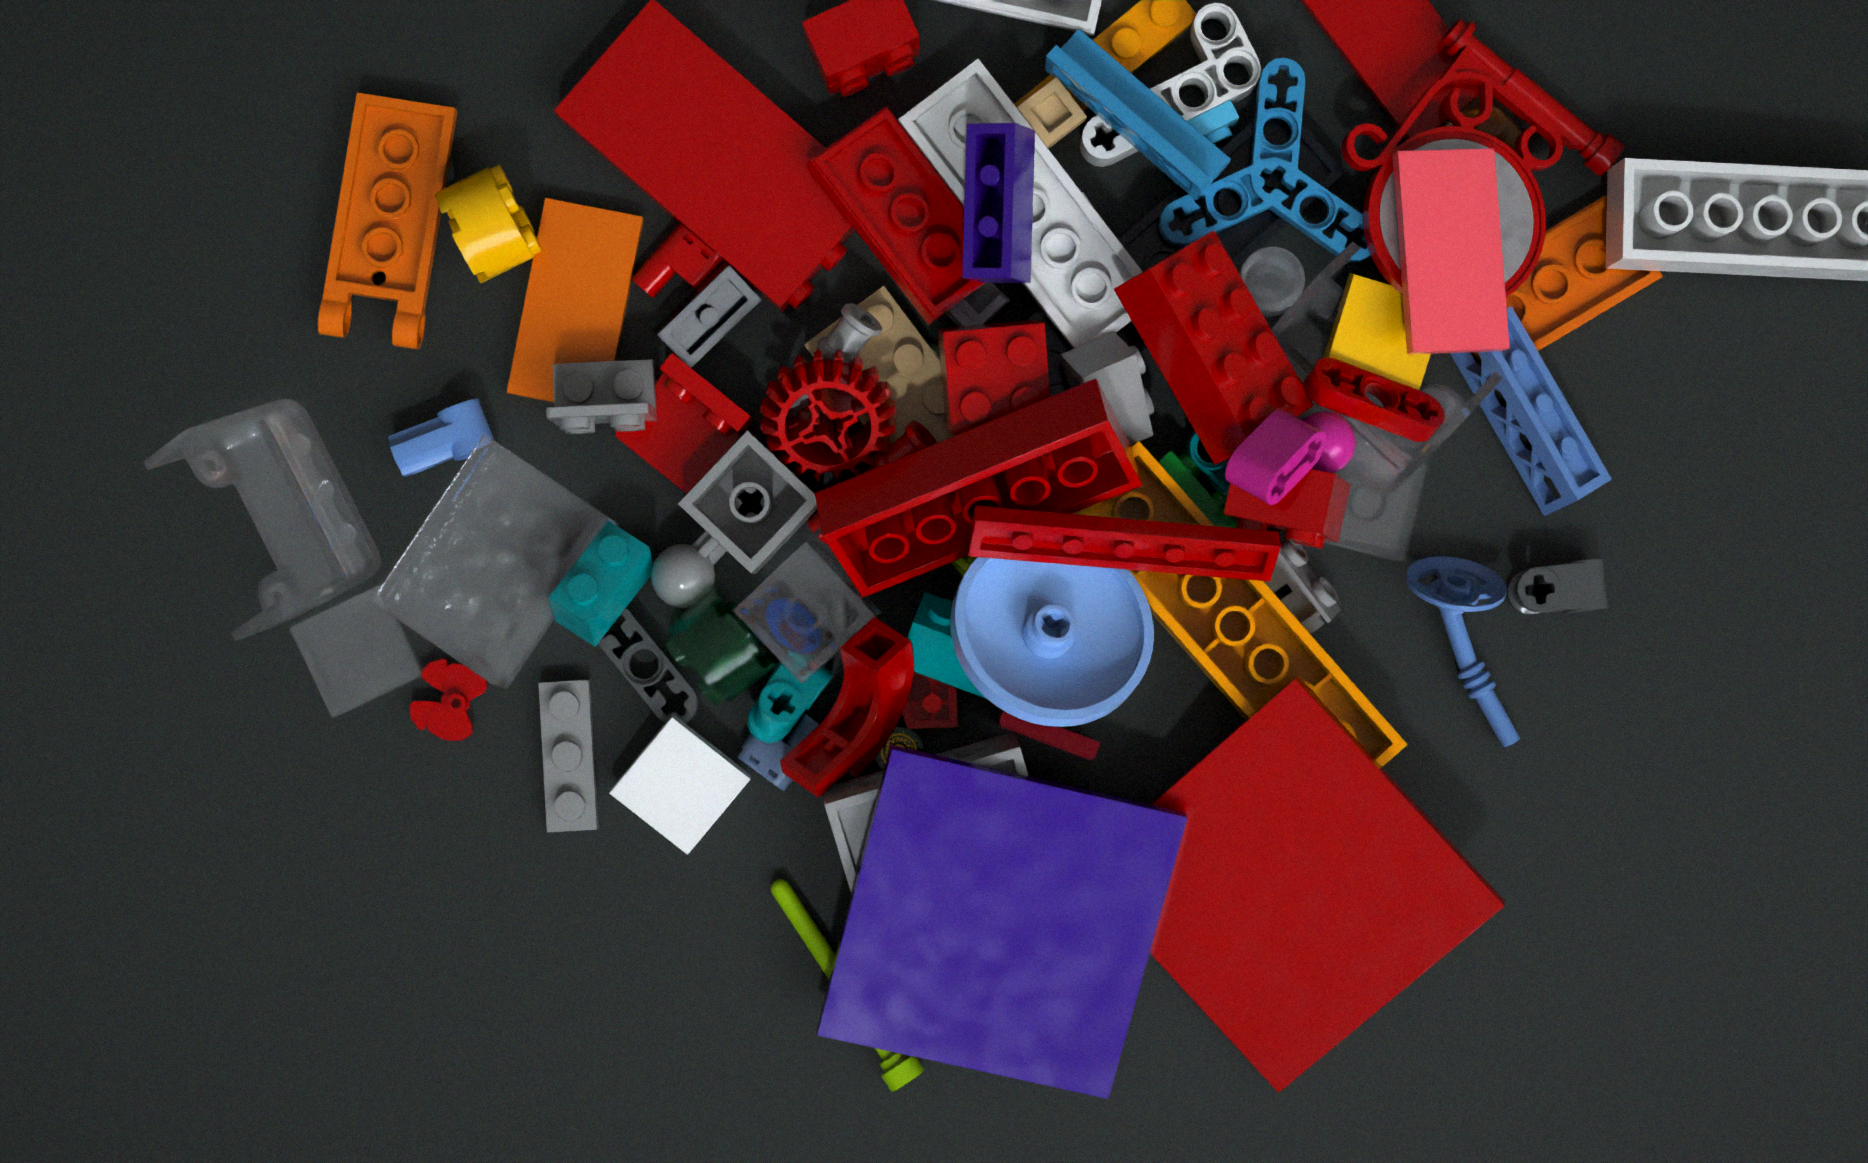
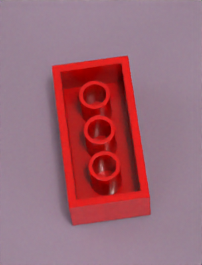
[1114,230,1314,465]

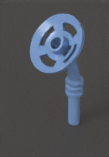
[1406,556,1520,748]

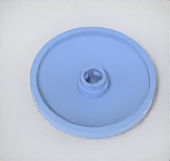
[950,557,1154,727]

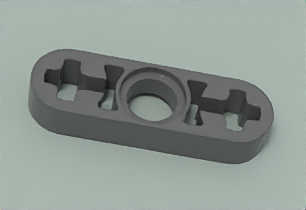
[598,607,699,723]

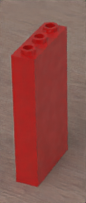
[554,0,855,313]

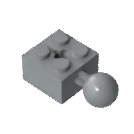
[651,430,817,608]

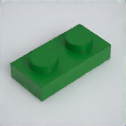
[1158,450,1236,528]

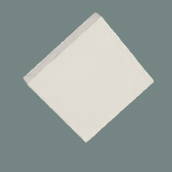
[609,714,751,855]

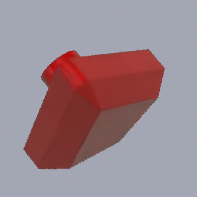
[902,672,958,729]

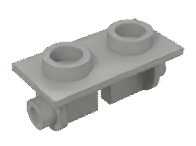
[1264,530,1341,634]

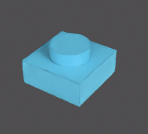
[1187,100,1239,145]

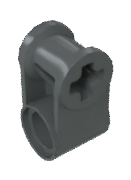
[1506,559,1609,615]

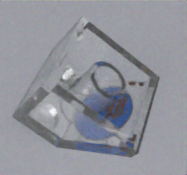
[733,540,882,684]

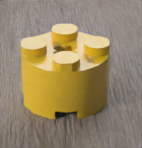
[434,164,542,284]

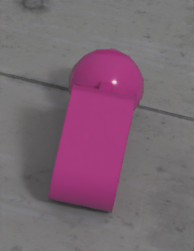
[1225,409,1357,505]

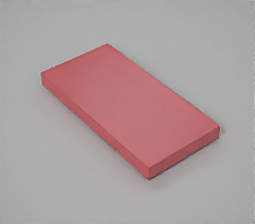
[1392,148,1510,355]

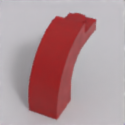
[780,617,914,798]

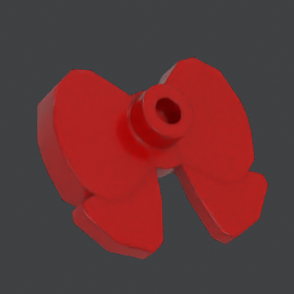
[410,658,489,741]

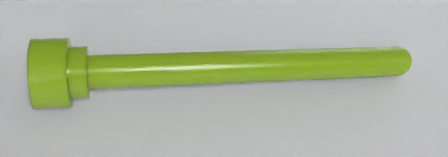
[771,879,925,1092]

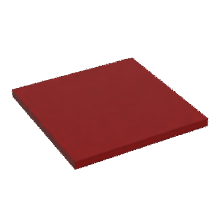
[1150,675,1506,1093]

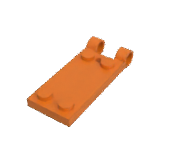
[318,93,458,350]

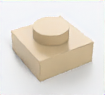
[1016,77,1087,149]

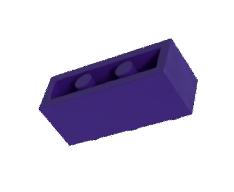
[962,123,1035,283]

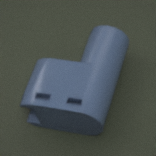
[738,714,820,791]

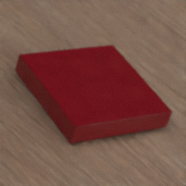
[997,709,1101,760]

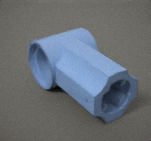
[388,399,496,477]

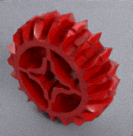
[760,348,896,483]

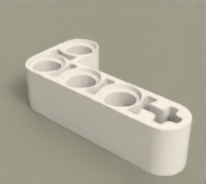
[1080,3,1261,167]

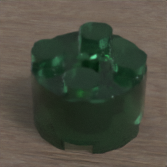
[665,587,778,705]

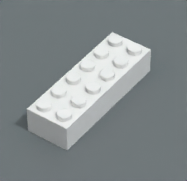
[1605,158,1868,281]

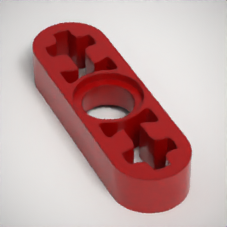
[1303,357,1445,442]

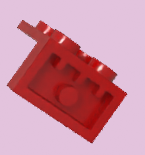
[615,353,754,494]

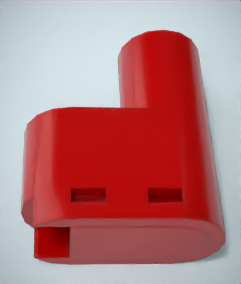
[631,223,723,298]

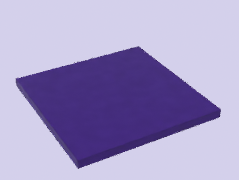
[816,745,1188,1099]

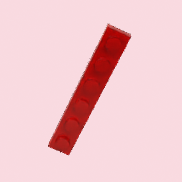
[968,506,1281,582]

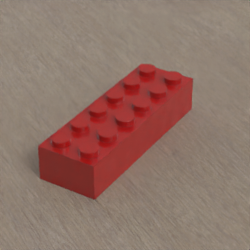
[814,379,1142,598]

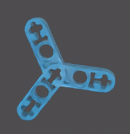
[1158,58,1371,263]

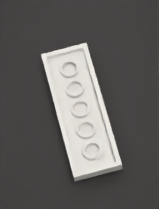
[898,59,1142,349]

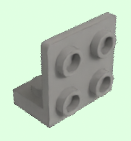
[546,359,657,434]

